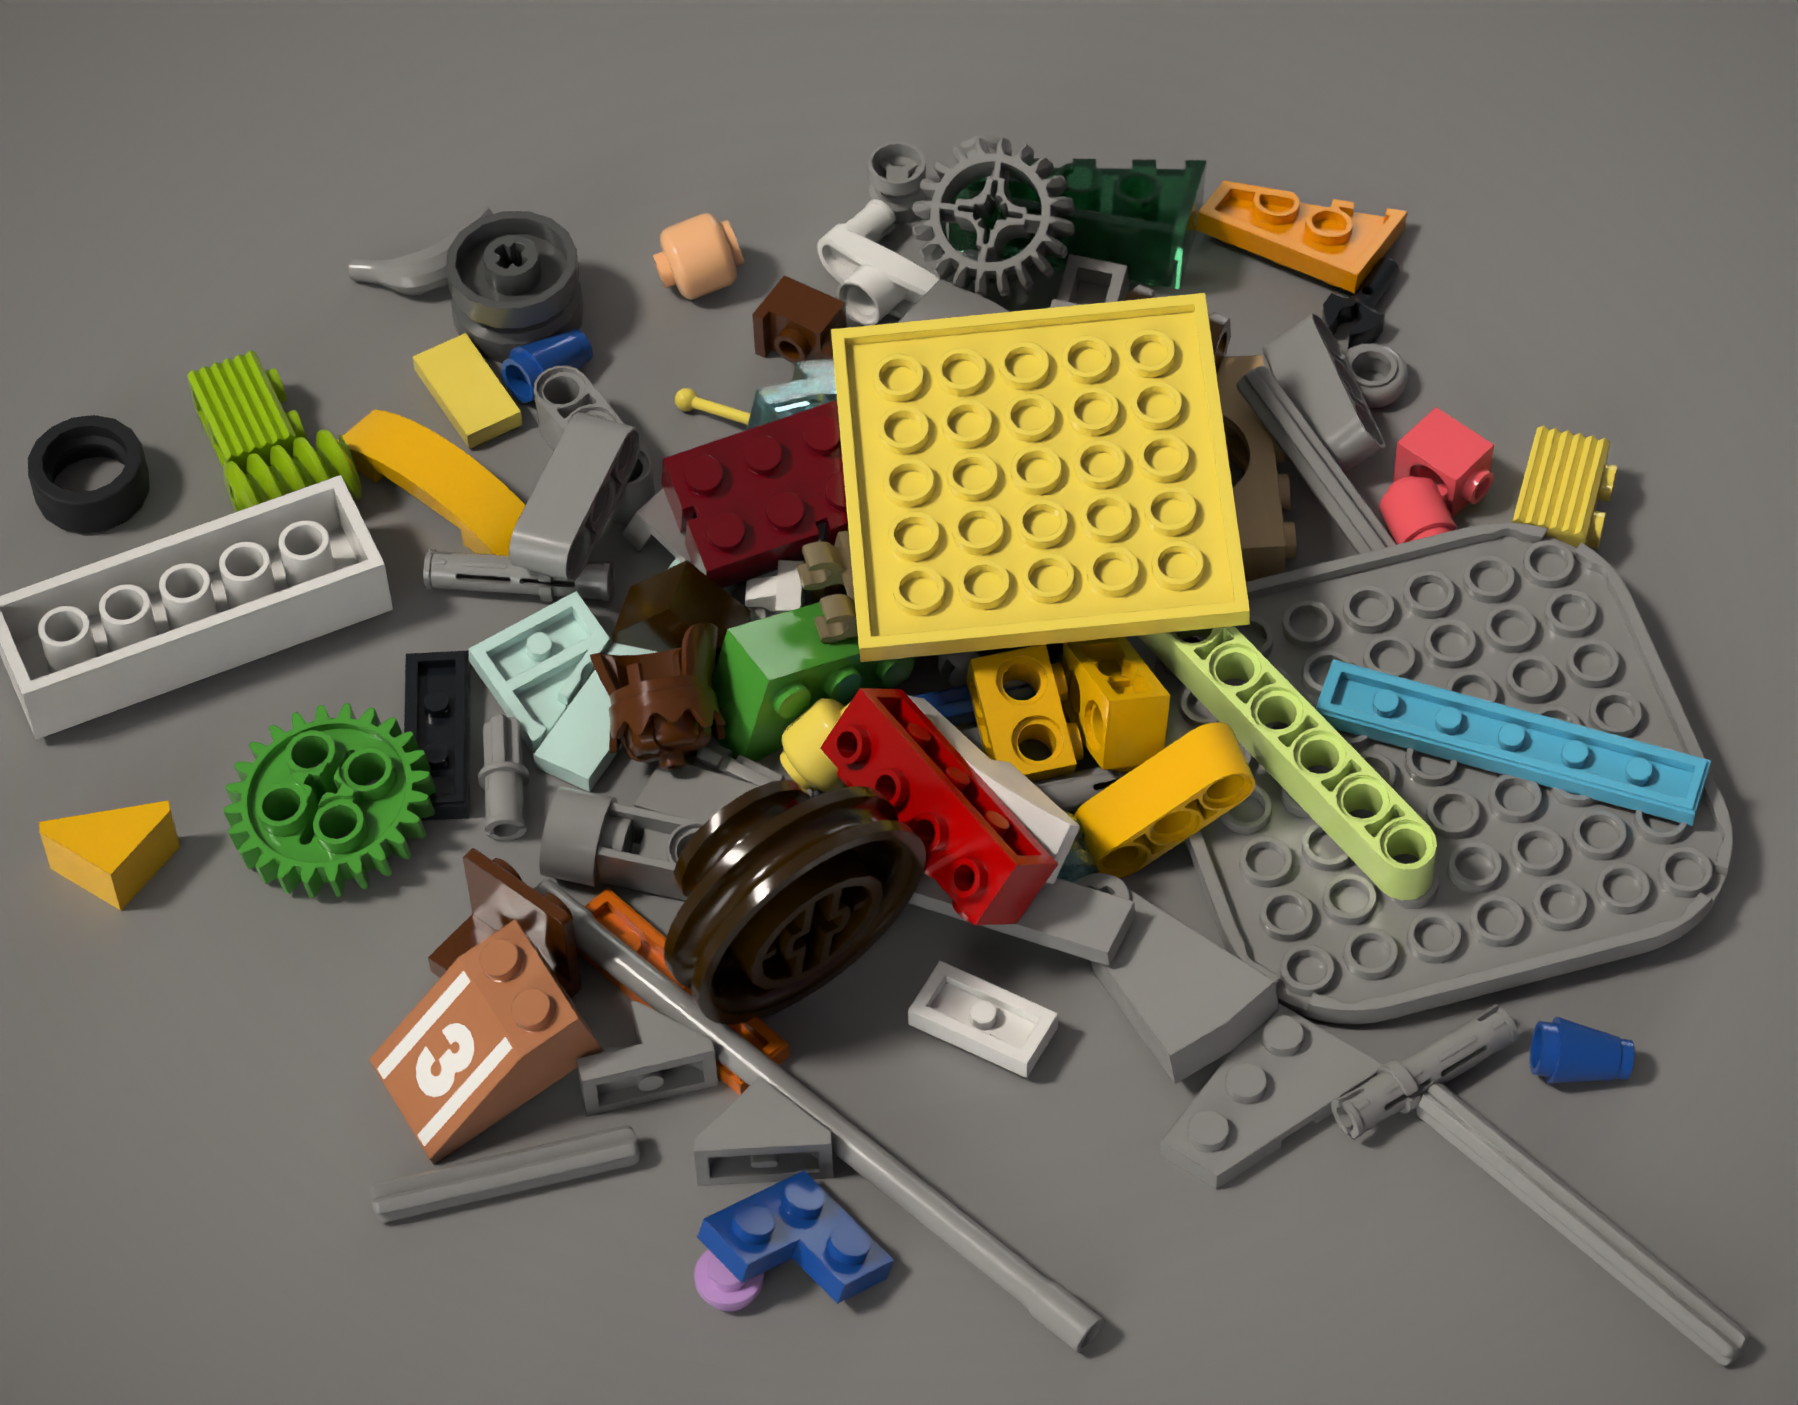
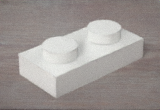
[908,961,1058,1078]

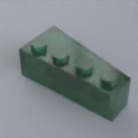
[948,158,1207,289]

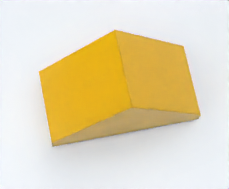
[39,800,180,911]

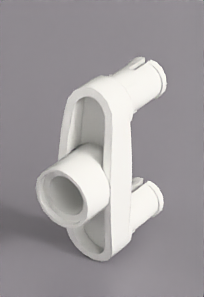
[817,199,979,326]

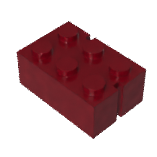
[661,400,849,588]

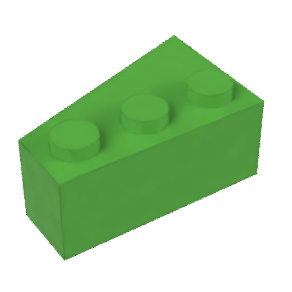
[712,594,916,762]

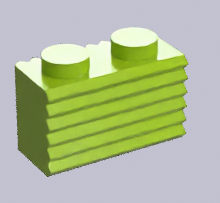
[187,350,307,475]

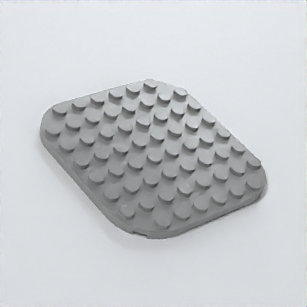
[1143,522,1733,1024]

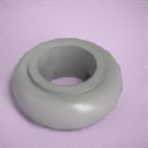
[1343,343,1409,408]

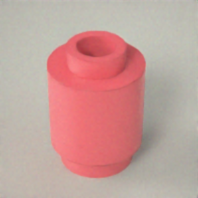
[1379,476,1458,544]

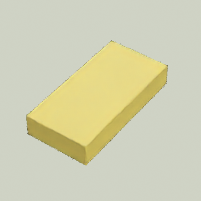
[412,333,523,449]

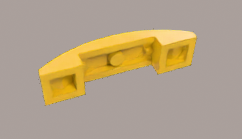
[337,409,526,556]

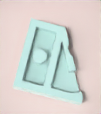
[468,591,610,753]

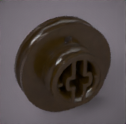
[664,780,926,1024]

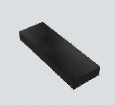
[404,651,471,821]

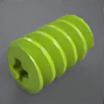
[223,429,362,512]

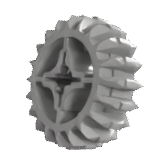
[912,137,1075,299]

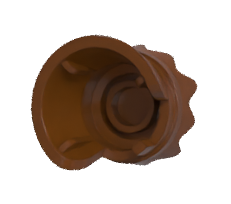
[590,622,726,771]

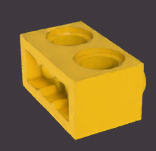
[1061,637,1170,772]
[966,644,1084,782]

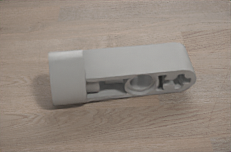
[539,786,706,900]

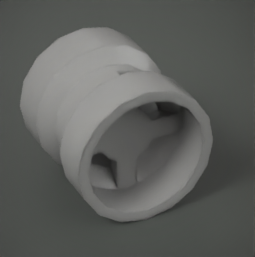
[868,141,927,224]

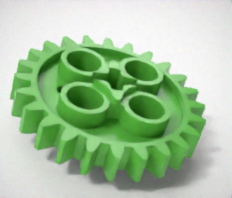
[223,703,436,898]

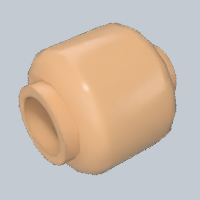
[652,213,745,300]

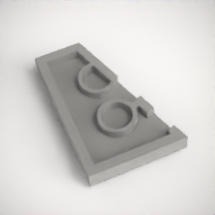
[1160,1003,1383,1190]

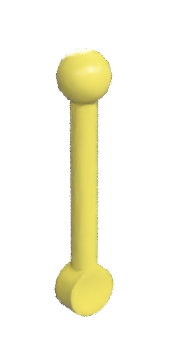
[675,388,781,427]

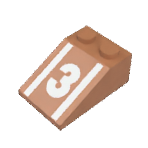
[369,919,603,1164]

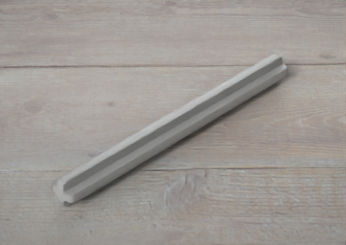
[1416,1083,1749,1366]

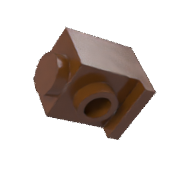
[752,275,847,373]

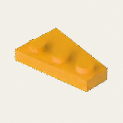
[1195,180,1408,293]

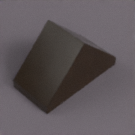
[612,560,751,664]

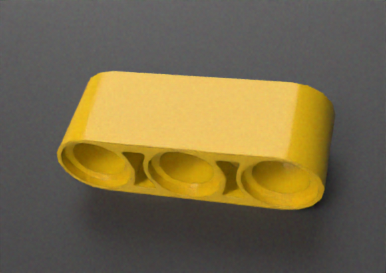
[1075,722,1255,879]

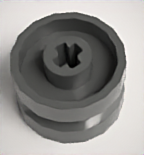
[446,211,583,364]

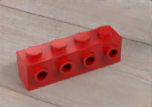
[820,688,1058,926]

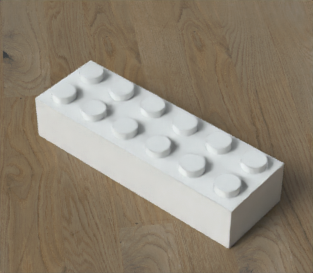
[0,475,393,740]

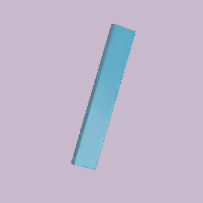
[1315,659,1711,826]

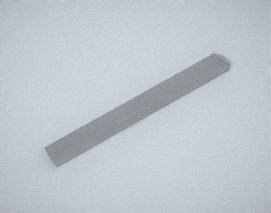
[634,763,1136,966]

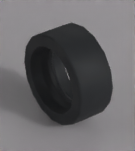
[28,415,150,534]

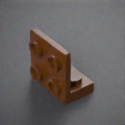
[428,848,582,999]

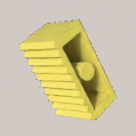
[1512,425,1618,549]

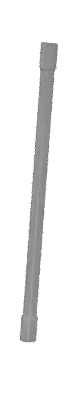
[534,879,1104,1353]

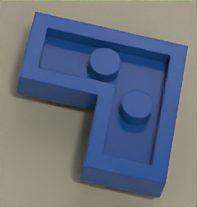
[697,1170,894,1304]

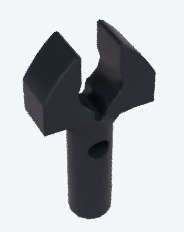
[1322,257,1399,349]

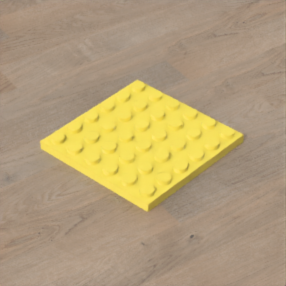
[831,293,1250,662]

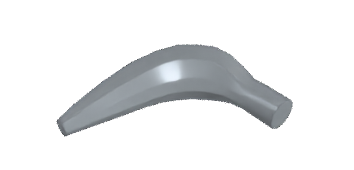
[348,207,493,295]

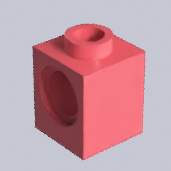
[1393,407,1494,518]

